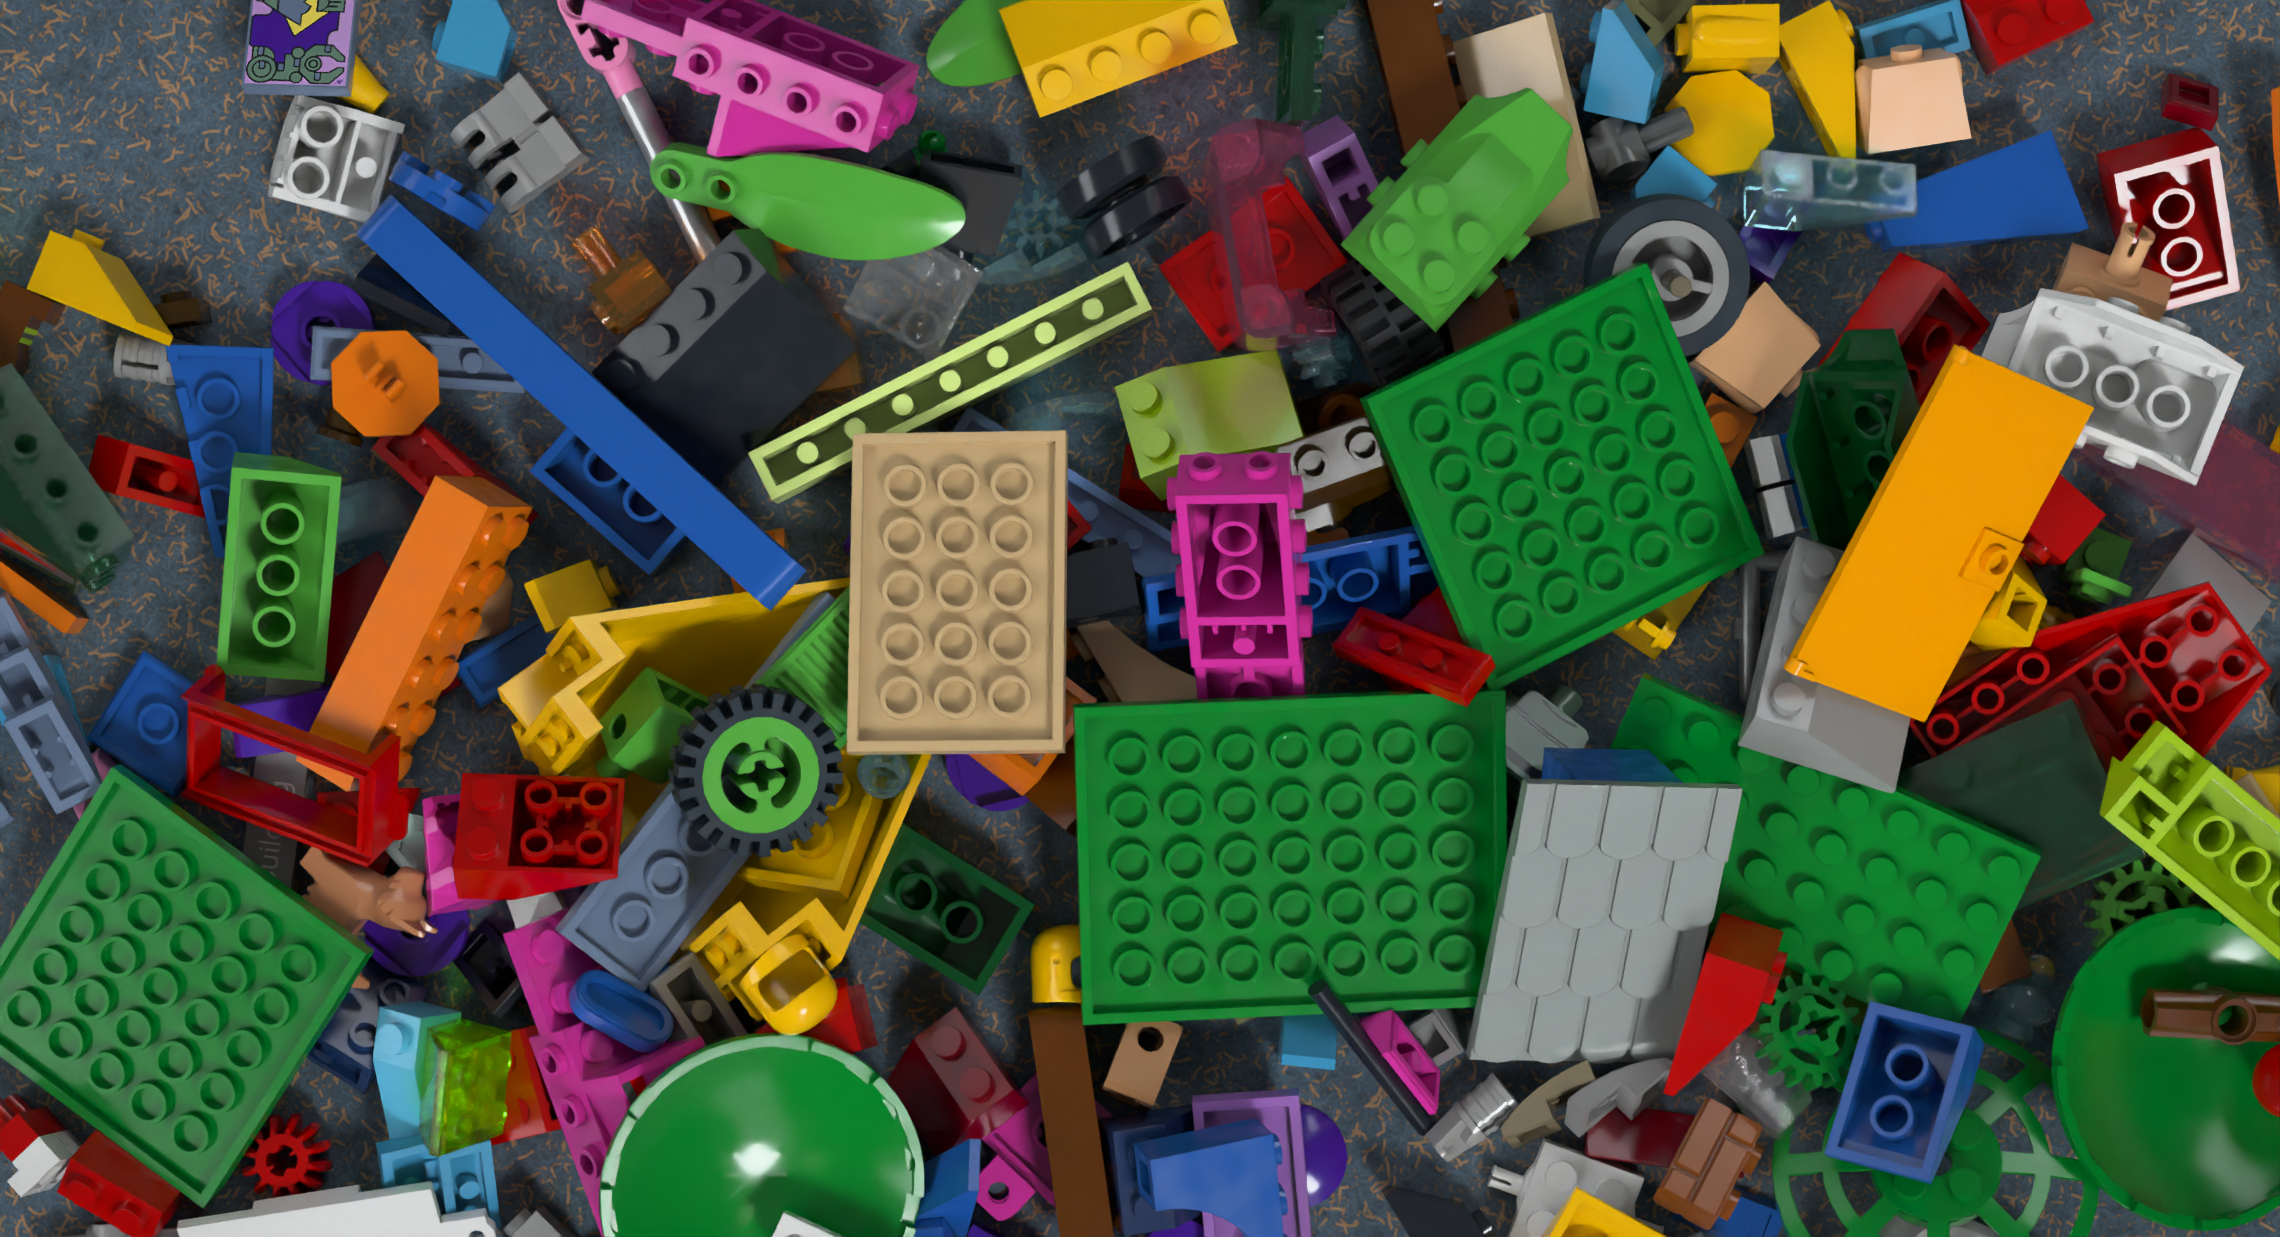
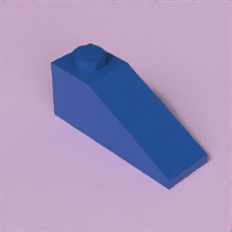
[916,1139,981,1237]

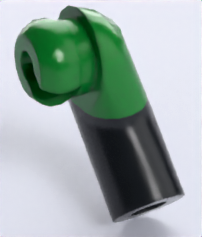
[880,130,949,179]

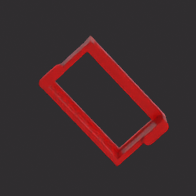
[180,664,409,867]

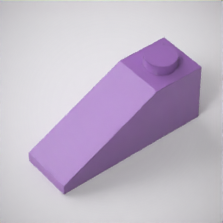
[1291,115,1378,259]

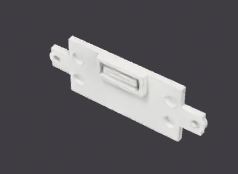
[177,1181,497,1237]

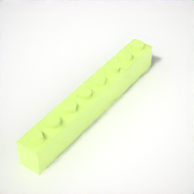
[748,262,1152,504]

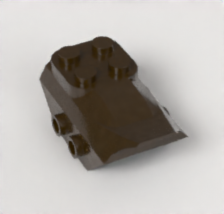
[1274,380,1396,533]

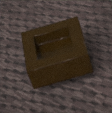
[153,291,212,330]

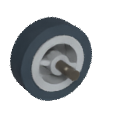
[1583,193,1750,356]

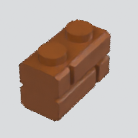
[1653,1098,1765,1230]

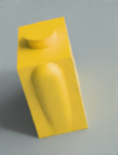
[1674,4,1780,74]

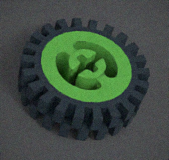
[668,683,843,858]

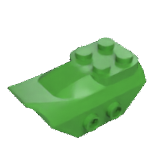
[1341,87,1573,332]

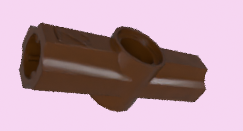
[2139,986,2280,1045]

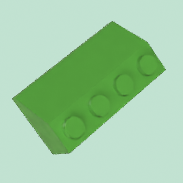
[216,452,342,682]

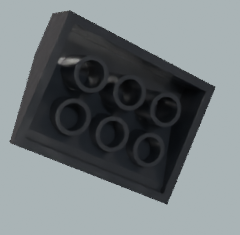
[591,228,859,487]

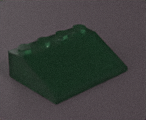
[1897,698,2146,911]

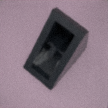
[453,920,526,1018]

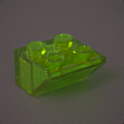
[418,1018,512,1157]

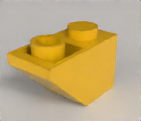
[1970,556,2047,651]

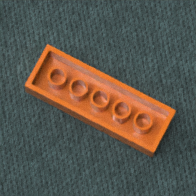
[295,475,533,792]

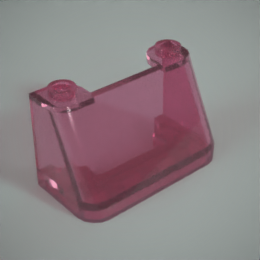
[1201,118,1337,351]

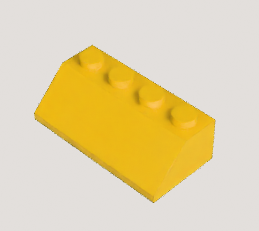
[998,0,1238,118]

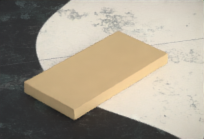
[1453,13,1601,239]

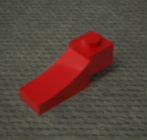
[372,421,539,526]

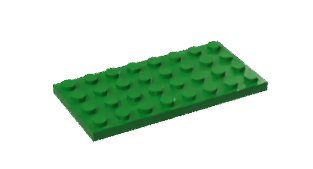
[1610,672,2042,1023]

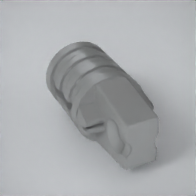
[113,331,192,385]
[1426,1072,1520,1162]

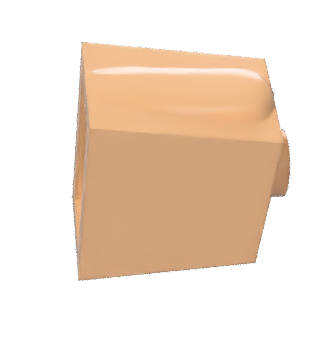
[1855,44,1971,154]
[1688,282,1821,414]

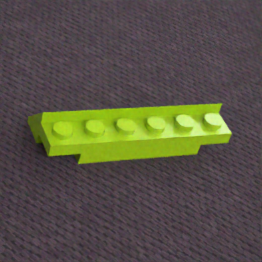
[2099,720,2280,961]

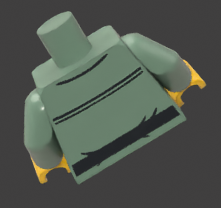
[1506,685,1589,802]

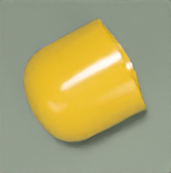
[1030,924,1081,1003]
[739,934,837,1036]

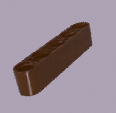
[1028,1003,1114,1237]

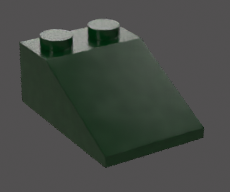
[859,823,1036,996]

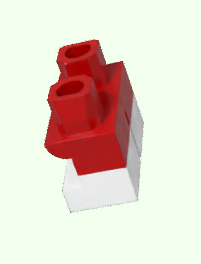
[0,1093,82,1197]

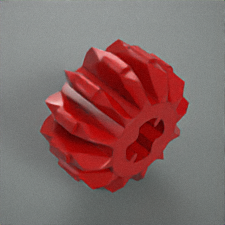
[242,1112,333,1198]

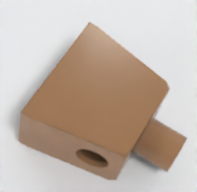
[1099,1021,1183,1111]

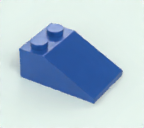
[1824,1001,1985,1184]

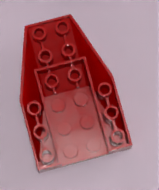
[1909,581,2273,894]

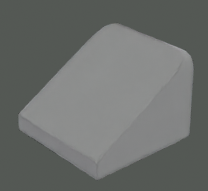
[1405,1008,1471,1067]

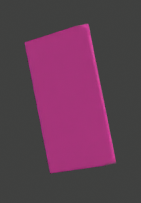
[1359,1010,1440,1115]

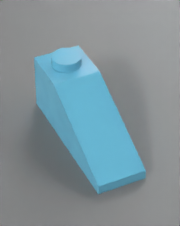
[373,1001,462,1140]

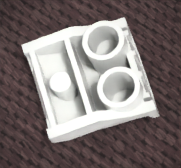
[268,95,405,223]

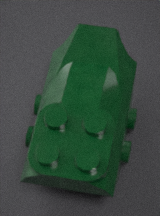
[1785,328,1921,551]

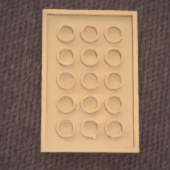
[847,430,1068,755]

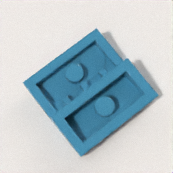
[376,1133,501,1234]

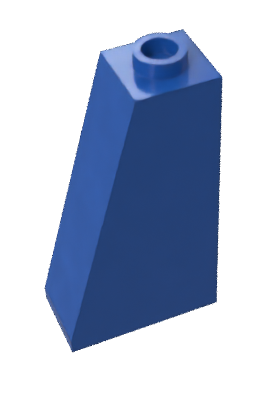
[1862,130,2089,253]

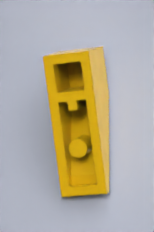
[1778,0,1856,176]
[26,229,174,346]

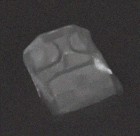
[842,245,985,361]

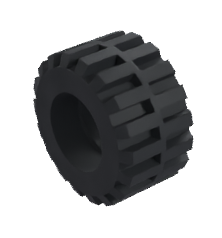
[1320,258,1445,388]

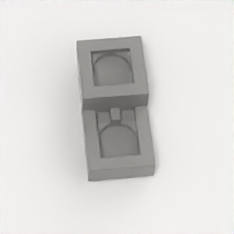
[1564,1057,1672,1137]

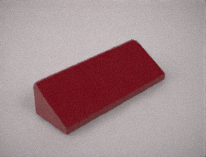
[1582,1107,1744,1178]

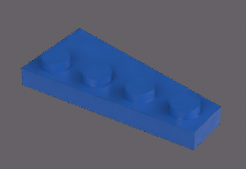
[165,344,274,558]

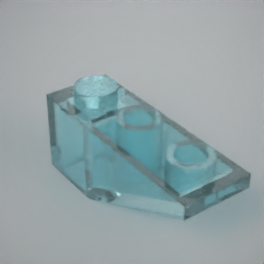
[1743,150,1918,231]

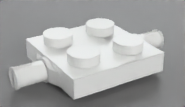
[1487,1138,1664,1237]

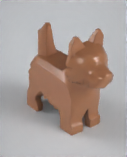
[300,847,439,989]

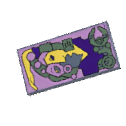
[241,0,361,97]

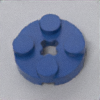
[388,151,496,232]

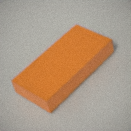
[0,556,90,634]

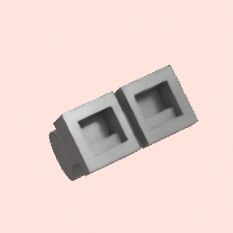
[450,72,590,213]

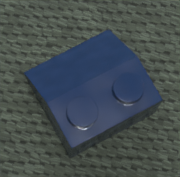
[1098,1104,1202,1237]

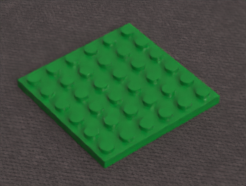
[1360,262,1764,690]
[0,764,375,1209]

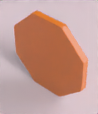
[331,330,440,437]

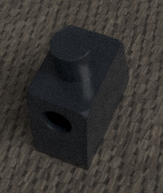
[920,149,1023,279]

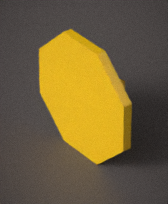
[1665,70,1775,177]

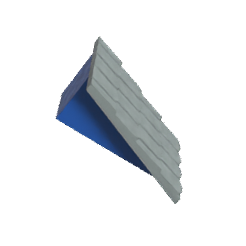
[1466,747,1743,1064]

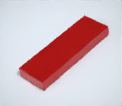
[1332,606,1496,707]

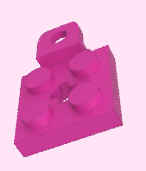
[976,1072,1113,1221]

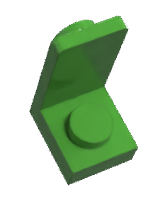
[2057,527,2133,606]

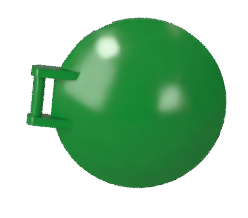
[2052,907,2280,1231]
[599,1033,924,1237]

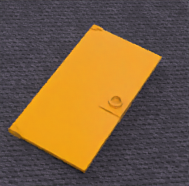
[1783,344,2094,723]

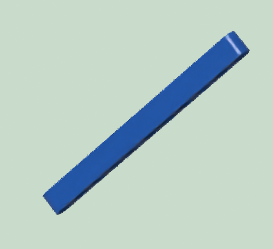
[356,194,807,611]

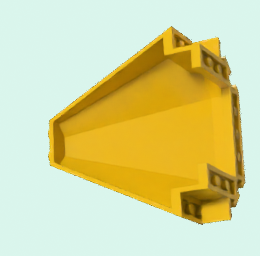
[497,577,932,1022]

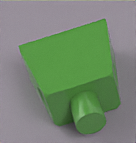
[595,666,711,784]

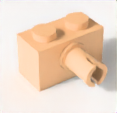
[2052,222,2173,322]

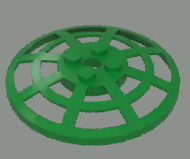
[1771,1023,2099,1237]

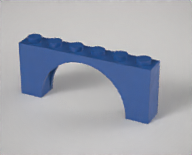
[1134,1118,1288,1237]

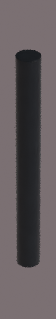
[1308,979,1436,1136]

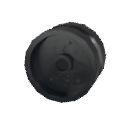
[1056,135,1193,261]

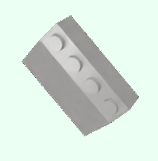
[1738,536,1911,794]

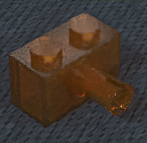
[571,225,674,336]

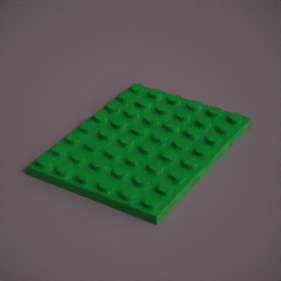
[1073,688,1507,1025]

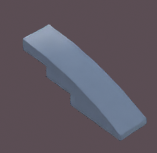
[0,592,103,815]

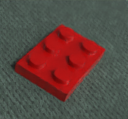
[1158,176,1348,354]

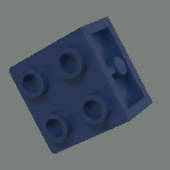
[306,955,428,1094]

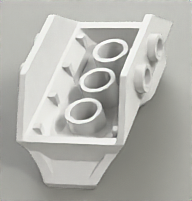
[1982,288,2244,486]

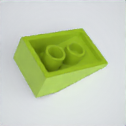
[1115,349,1305,501]

